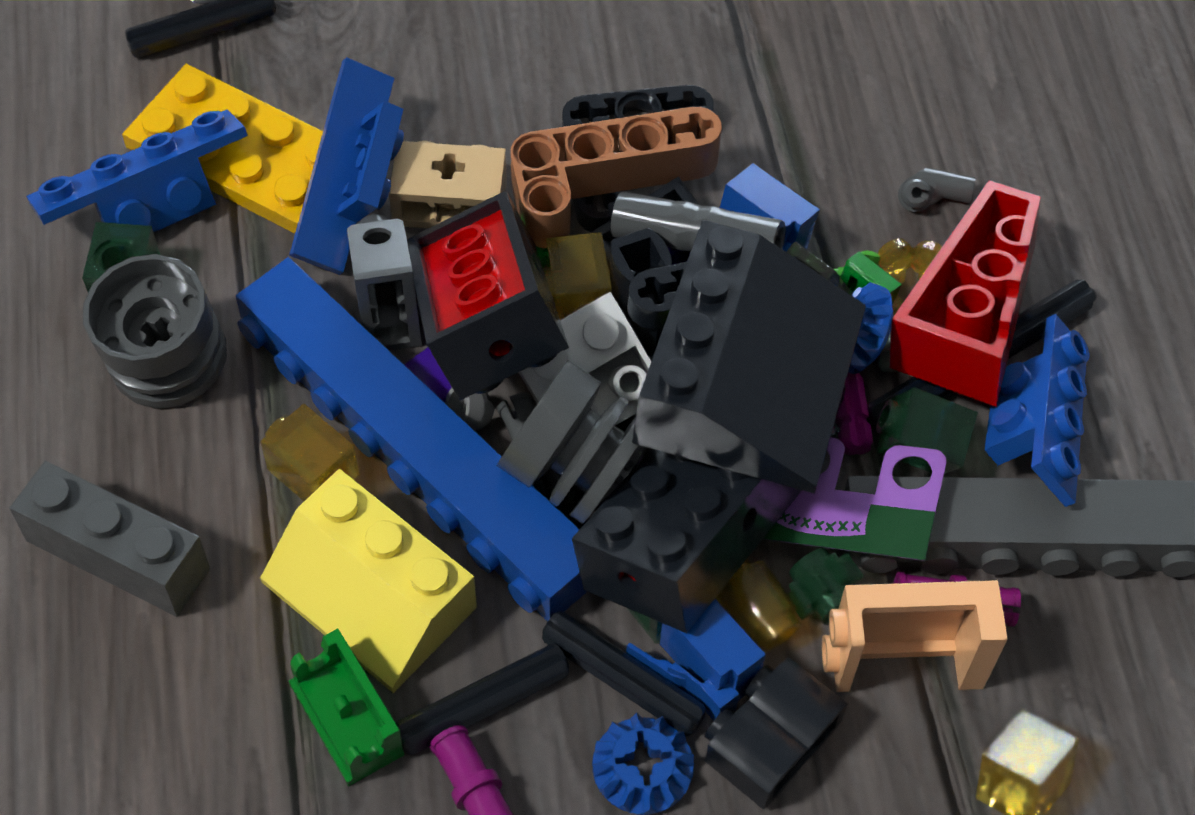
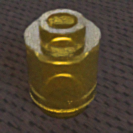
[716,558,802,653]

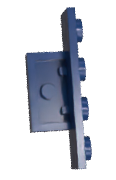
[289,57,404,275]
[26,110,248,249]
[984,314,1090,507]

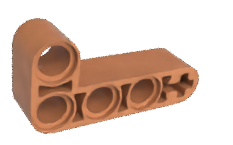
[511,107,722,248]

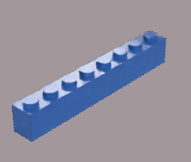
[235,257,587,621]

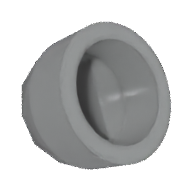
[445,388,494,431]

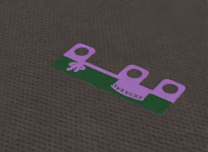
[763,437,946,561]

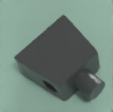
[347,214,422,351]

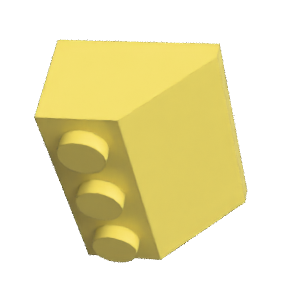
[260,468,477,693]

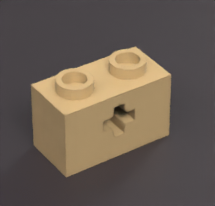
[389,141,507,228]

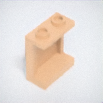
[822,580,1008,692]

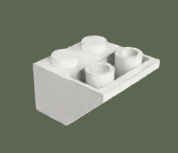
[519,292,651,425]

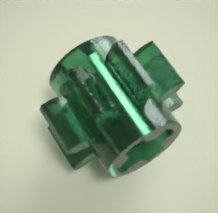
[786,548,864,625]

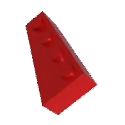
[889,180,1041,407]

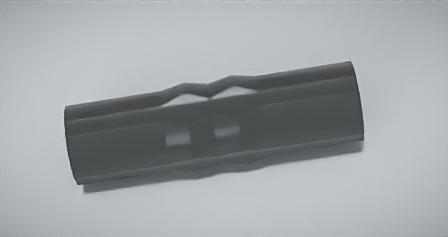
[611,191,786,252]

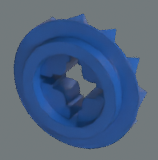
[848,282,893,374]
[592,713,694,815]

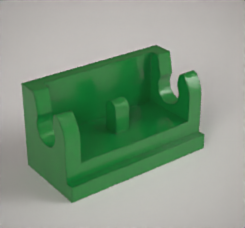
[288,628,404,787]

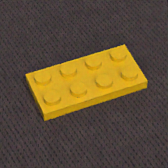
[122,64,323,234]

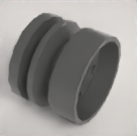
[83,254,227,409]
[496,360,643,524]

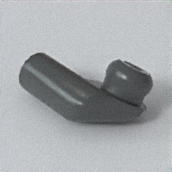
[898,167,976,212]

